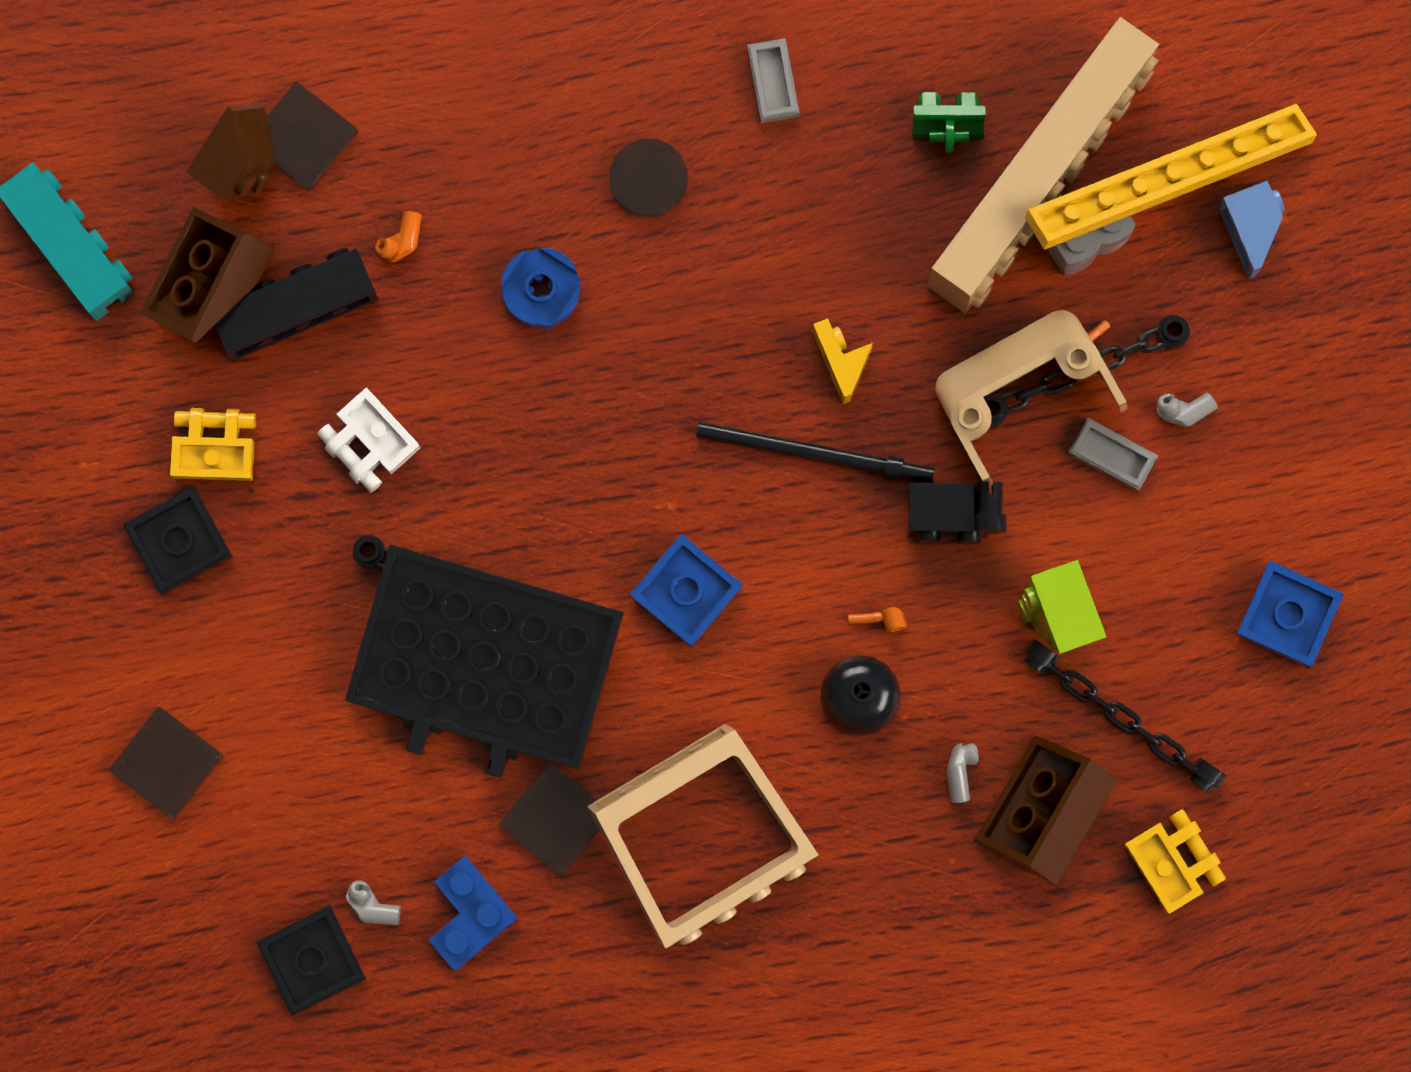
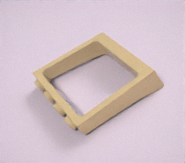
[587,724,818,949]

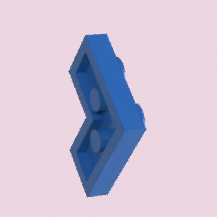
[429,856,518,972]

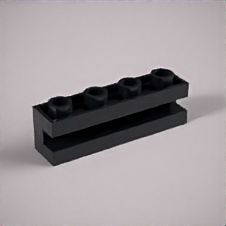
[215,248,379,362]

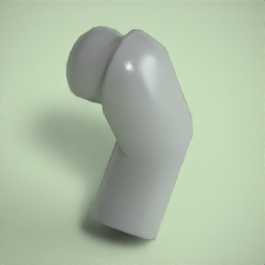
[1157,392,1218,427]
[946,743,979,803]
[346,880,401,925]

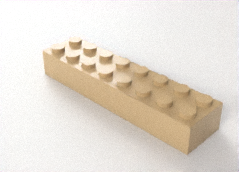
[927,17,1159,314]

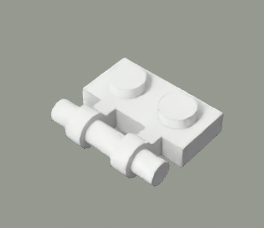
[317,387,421,493]

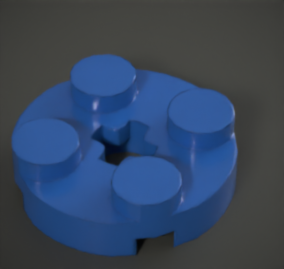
[501,248,581,329]

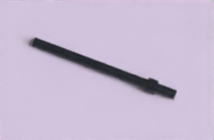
[696,422,935,483]

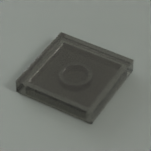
[267,81,359,192]
[109,706,224,820]
[498,762,600,877]

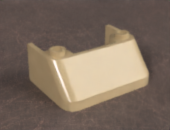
[935,310,1128,485]

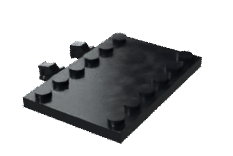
[345,545,625,778]

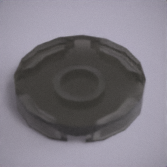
[610,139,688,218]

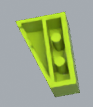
[1017,560,1107,654]

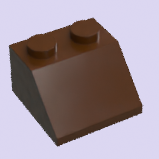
[186,102,275,201]

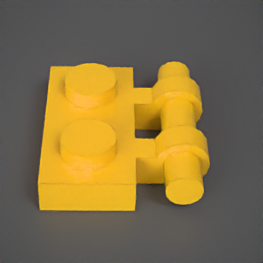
[170,408,256,481]
[1124,809,1226,915]

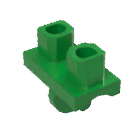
[912,92,986,154]

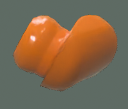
[375,211,422,263]

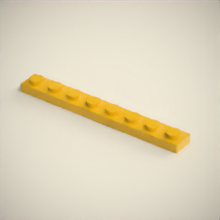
[1024,104,1317,250]

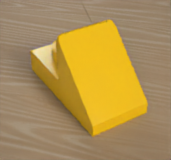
[812,318,873,404]

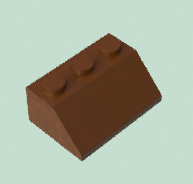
[975,735,1117,886]

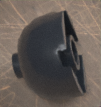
[820,655,901,736]

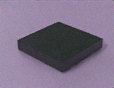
[123,486,233,596]
[256,905,367,1016]

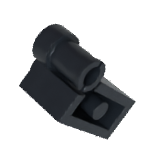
[907,481,1007,544]

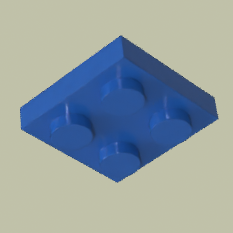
[629,534,743,648]
[1235,560,1344,669]

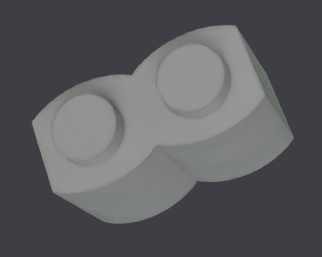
[1049,216,1136,275]

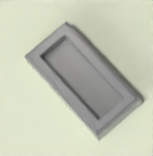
[747,38,800,124]
[1068,418,1158,492]

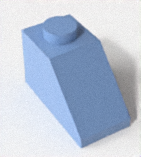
[1218,180,1285,279]

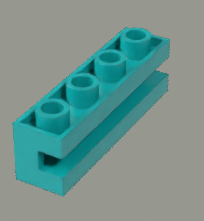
[0,162,134,322]

